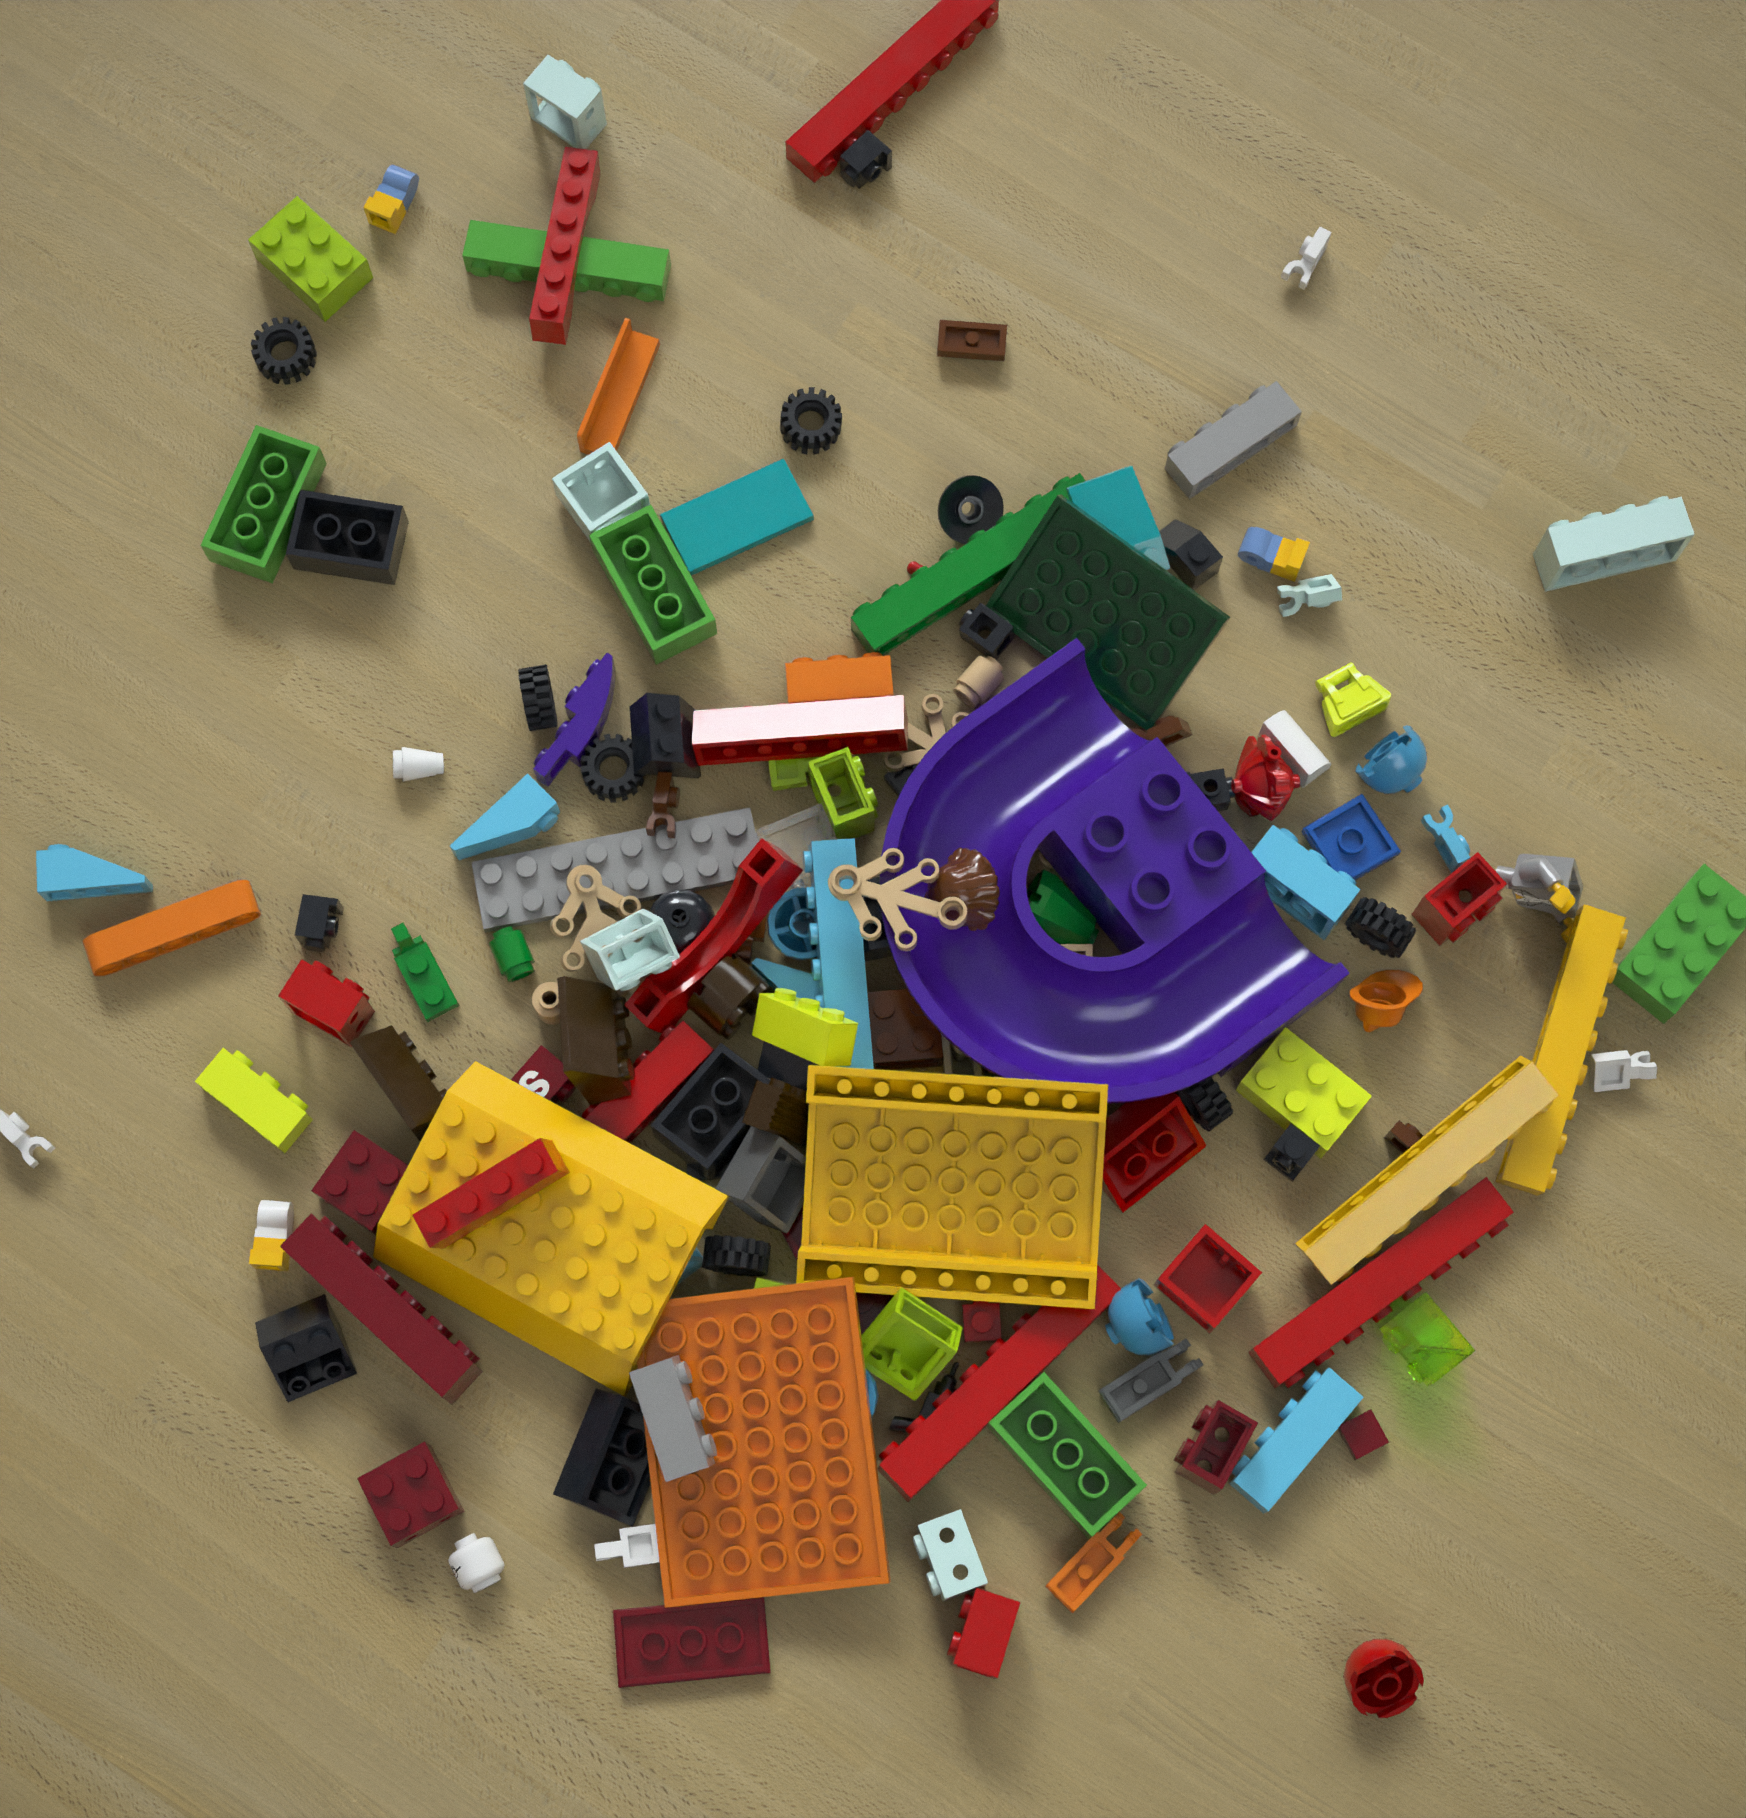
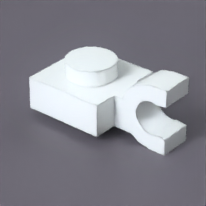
[1281,227,1332,290]
[1590,1050,1657,1092]
[0,1109,55,1169]
[594,1524,660,1568]

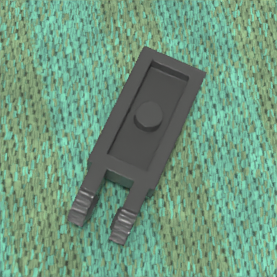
[1098,1338,1204,1423]

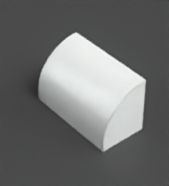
[1258,710,1331,788]

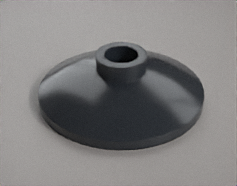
[938,475,1004,544]

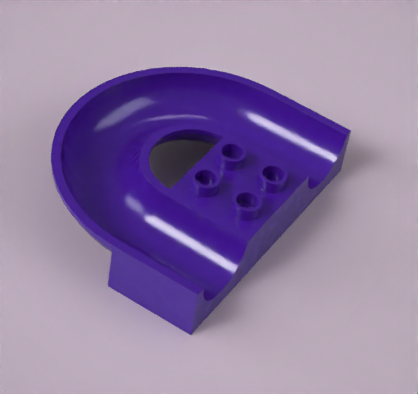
[879,638,1349,1103]

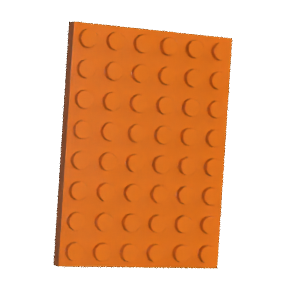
[637,1277,891,1608]

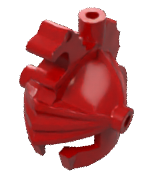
[1231,734,1300,821]

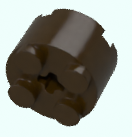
[687,953,770,1040]

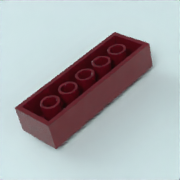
[280,1213,483,1405]

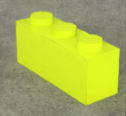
[752,988,858,1067]
[195,1048,313,1154]

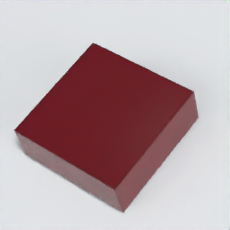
[1338,1409,1389,1460]

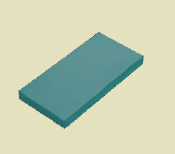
[660,458,814,576]

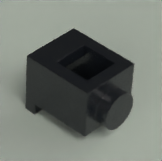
[840,130,892,189]
[959,603,1015,660]
[1186,768,1235,811]
[295,894,344,952]
[1263,1124,1320,1182]

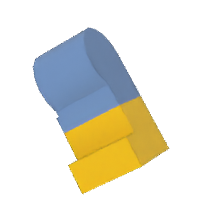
[363,165,419,234]
[1238,527,1310,582]

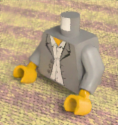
[1496,854,1583,943]

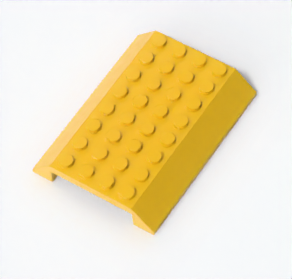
[373,1061,729,1396]
[796,1065,1108,1309]

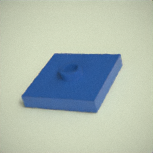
[1301,794,1401,881]

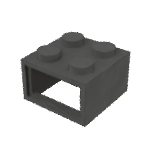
[715,1126,806,1234]

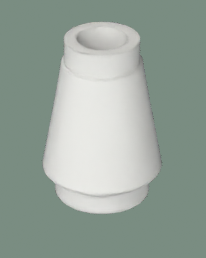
[393,747,444,782]

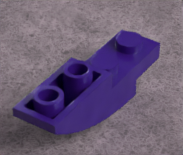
[533,653,615,787]

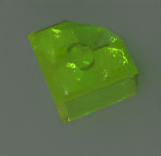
[1380,1292,1476,1387]

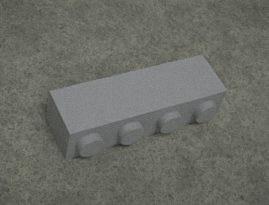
[1165,381,1302,500]

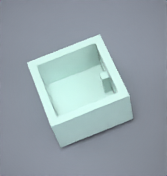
[523,55,607,149]
[552,442,650,543]
[580,909,680,991]
[913,1509,988,1602]

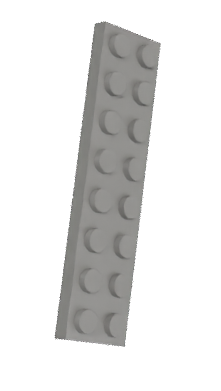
[472,808,757,933]

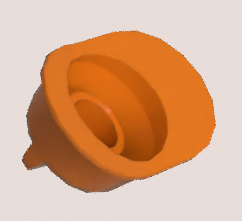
[1349,970,1423,1033]

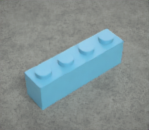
[1229,1367,1364,1514]

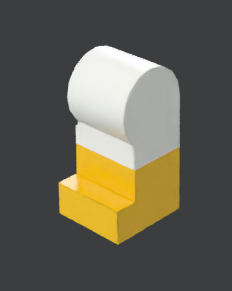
[249,1200,294,1272]

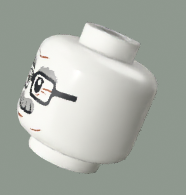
[448,1533,505,1593]

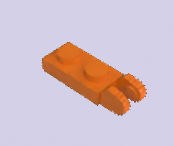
[1045,1512,1142,1613]

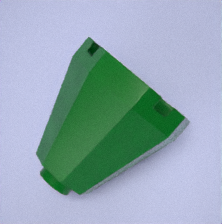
[1027,869,1099,944]

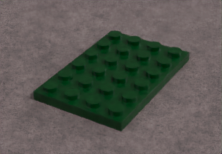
[985,495,1230,730]

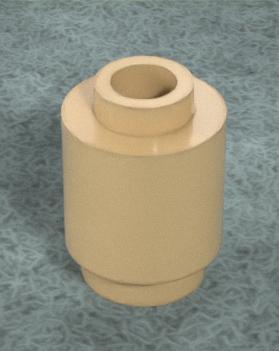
[953,656,1004,708]
[532,982,560,1025]

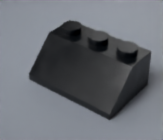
[553,1388,651,1527]

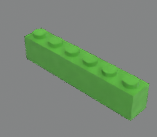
[462,220,671,302]

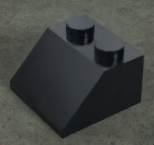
[629,693,701,778]

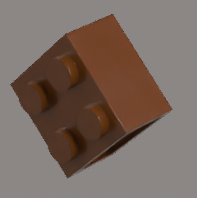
[867,989,943,1070]

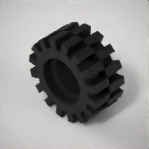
[251,317,317,385]
[780,387,842,455]
[518,664,558,731]
[580,734,646,803]
[1345,897,1416,958]
[1174,1076,1233,1132]
[702,1235,771,1277]

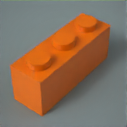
[785,652,894,704]

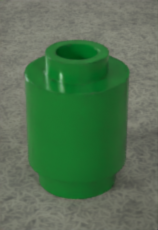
[488,926,535,982]

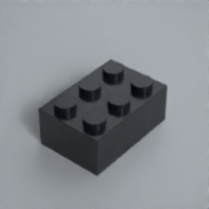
[286,490,409,585]
[651,1043,770,1181]

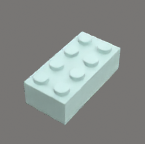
[1533,496,1695,592]

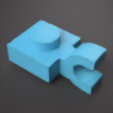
[1421,804,1471,873]

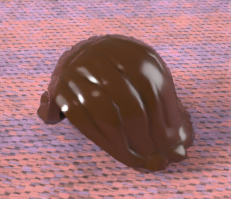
[924,848,1000,931]

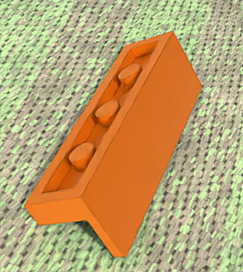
[577,318,660,455]

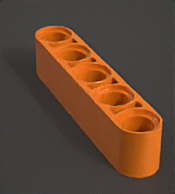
[82,880,261,976]

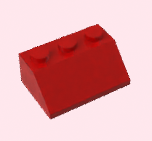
[1102,1093,1206,1213]

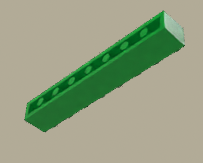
[851,473,1086,656]

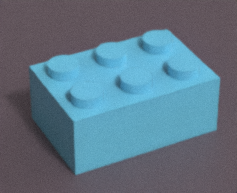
[1251,825,1361,940]

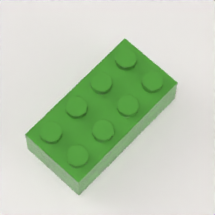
[200,425,327,584]
[589,504,717,665]
[1612,864,1746,1024]
[987,1372,1147,1539]

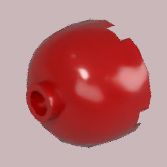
[1343,1639,1424,1718]

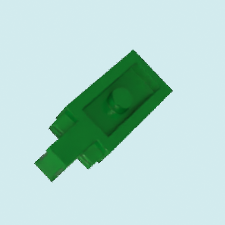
[391,922,460,1022]

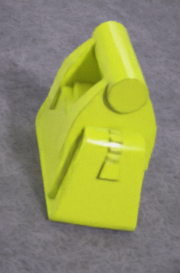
[1315,662,1391,737]

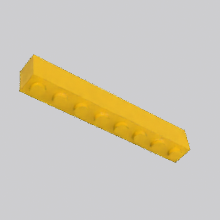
[1496,904,1628,1196]
[1295,1055,1559,1285]

